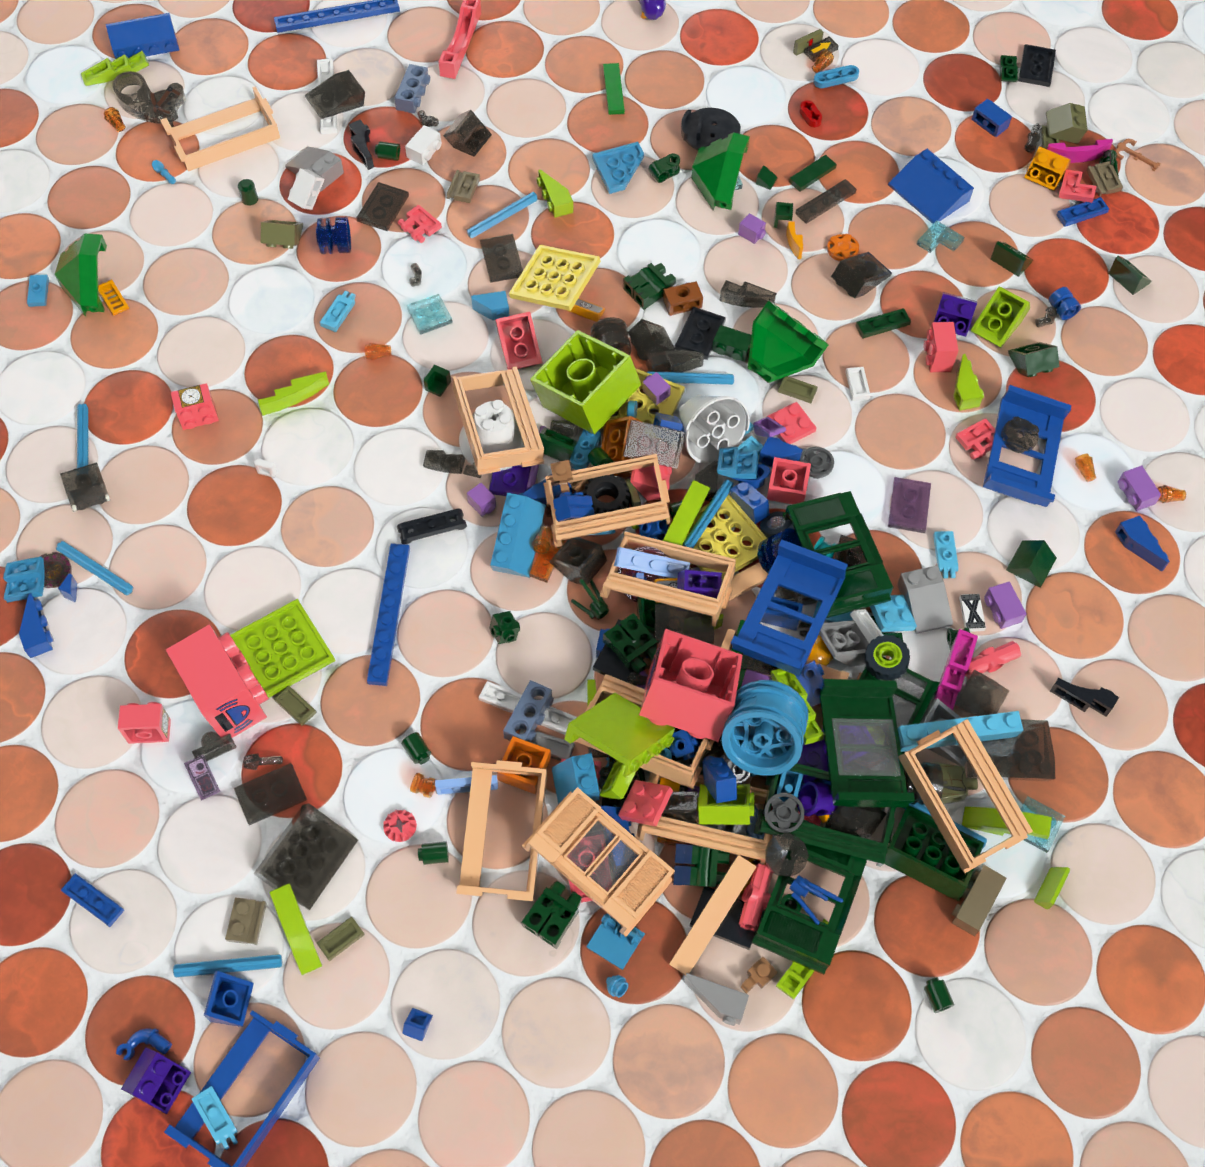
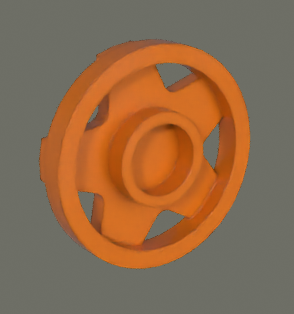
[827,233,859,261]

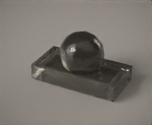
[192,731,237,762]

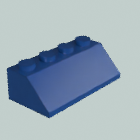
[106,13,179,59]

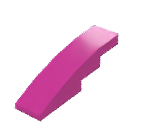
[934,629,978,711]

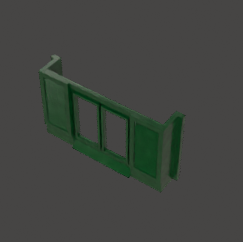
[782,491,894,618]
[752,819,867,975]

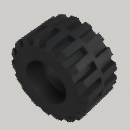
[583,474,630,515]

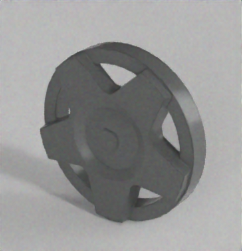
[800,447,834,479]
[764,793,804,833]

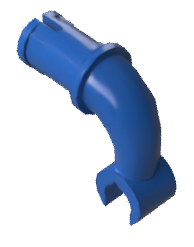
[116,1028,172,1061]

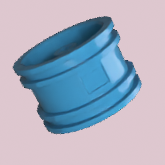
[721,680,809,775]

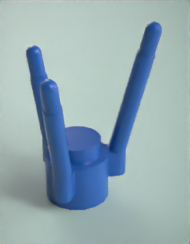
[789,875,843,925]

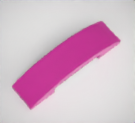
[1047,139,1113,163]

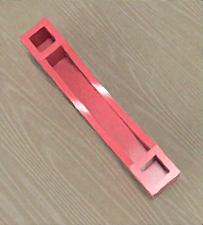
[439,0,481,79]

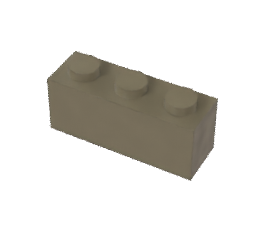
[952,865,1007,937]

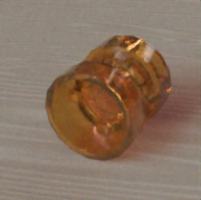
[410,773,437,799]

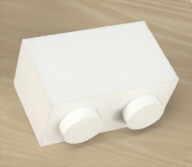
[405,125,442,165]
[288,168,325,210]

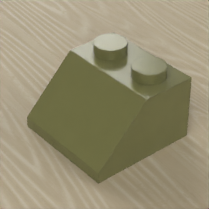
[1046,103,1088,144]
[261,220,303,249]

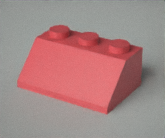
[630,434,674,501]

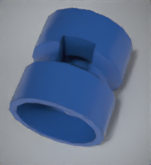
[1048,287,1081,320]

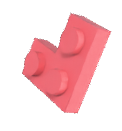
[1059,170,1096,203]

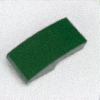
[1000,55,1018,82]

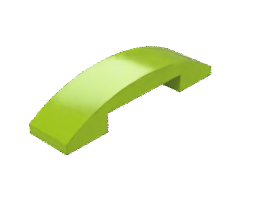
[776,919,828,1000]

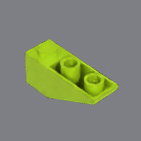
[536,169,573,218]
[953,354,984,411]

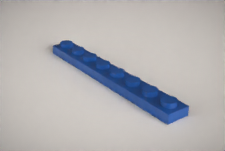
[274,0,400,33]
[367,543,410,686]

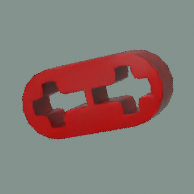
[799,100,822,128]

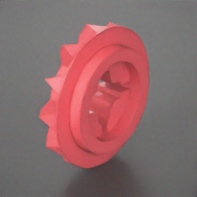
[383,809,417,842]

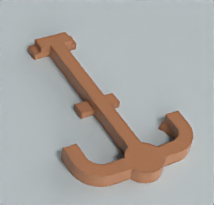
[1115,139,1161,171]

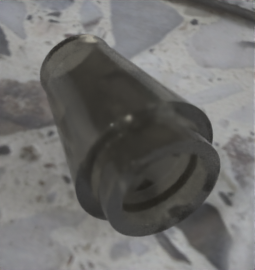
[550,420,578,438]

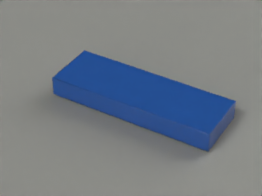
[1056,197,1109,227]
[61,873,124,927]

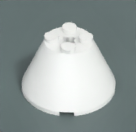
[679,395,750,465]
[459,400,524,471]

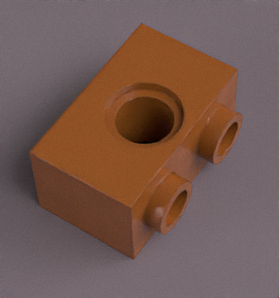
[663,281,703,316]

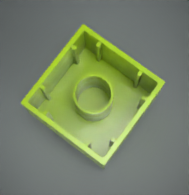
[530,330,641,435]

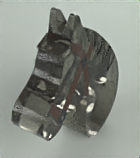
[113,71,186,128]

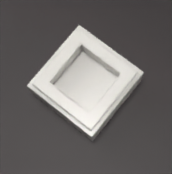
[254,458,277,478]

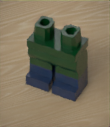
[673,843,730,887]

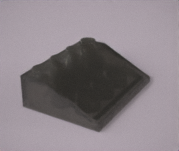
[967,719,1056,781]
[254,803,358,910]

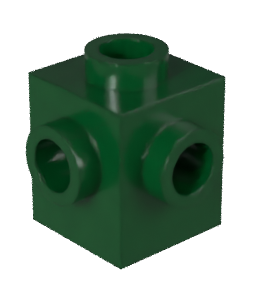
[489,611,520,644]

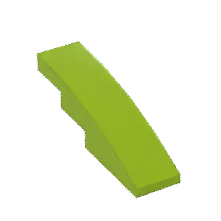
[81,51,149,86]
[258,371,329,416]
[663,480,710,546]
[771,669,825,745]
[962,806,1052,839]
[269,883,322,975]

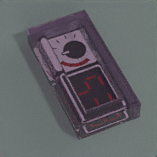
[184,754,221,801]

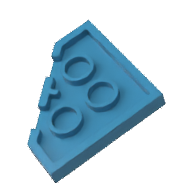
[592,142,644,194]

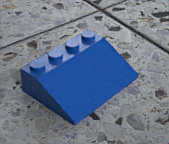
[888,148,974,225]

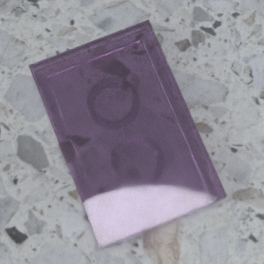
[888,477,931,533]

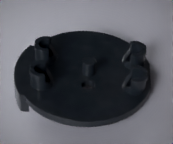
[681,107,741,150]

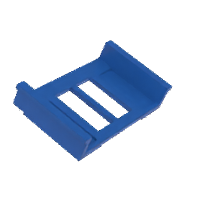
[983,385,1072,507]
[731,540,848,676]

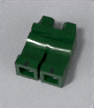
[623,263,676,310]
[603,613,658,674]
[521,881,582,949]

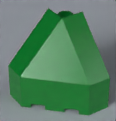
[691,132,750,211]
[54,233,107,316]
[748,300,829,383]

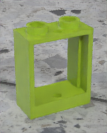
[698,784,754,825]

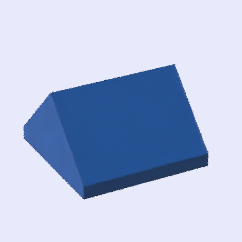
[204,971,254,1027]

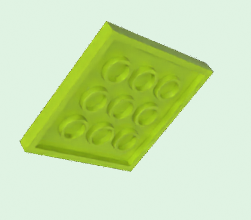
[230,599,335,698]

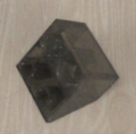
[443,110,492,157]

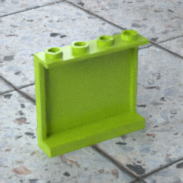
[564,693,675,778]

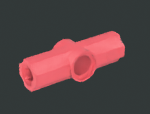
[965,641,1021,679]
[739,864,773,931]

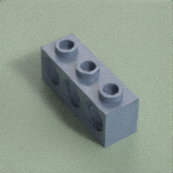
[395,64,430,114]
[503,680,554,743]

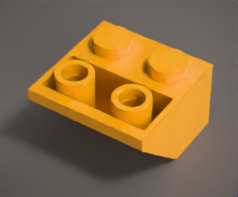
[1024,146,1071,191]

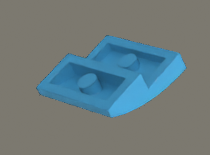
[717,447,758,479]
[3,557,45,603]

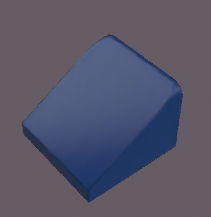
[58,573,77,602]
[402,1008,433,1041]

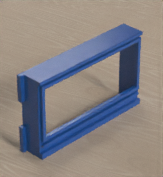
[164,1010,320,1167]

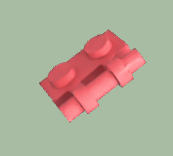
[398,205,442,243]
[955,418,995,460]

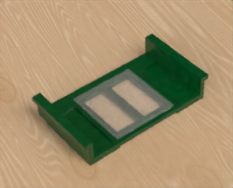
[820,679,915,808]

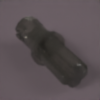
[1024,123,1042,152]

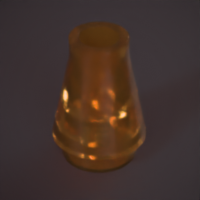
[812,50,834,73]
[104,107,126,132]
[365,343,391,360]
[1075,453,1097,482]
[1157,485,1186,503]
[532,526,552,554]

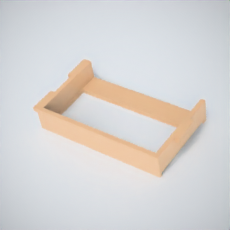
[160,87,280,171]
[453,367,544,475]
[544,454,671,547]
[600,531,736,627]
[576,674,715,789]
[898,719,1033,873]
[456,760,547,901]
[636,772,773,865]

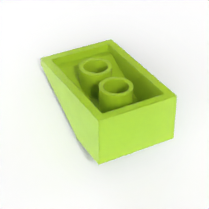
[970,286,1030,348]

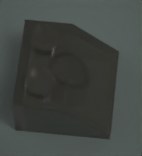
[628,319,677,363]
[60,462,110,512]
[550,537,608,585]
[954,670,1009,716]
[824,806,887,839]

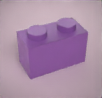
[1117,466,1161,511]
[984,581,1027,629]

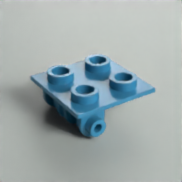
[586,913,645,970]

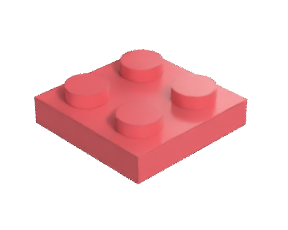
[767,402,817,444]
[618,780,673,827]

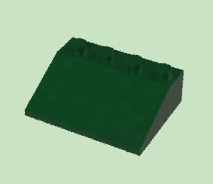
[885,805,984,901]

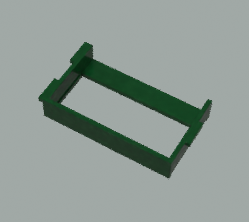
[754,763,896,867]

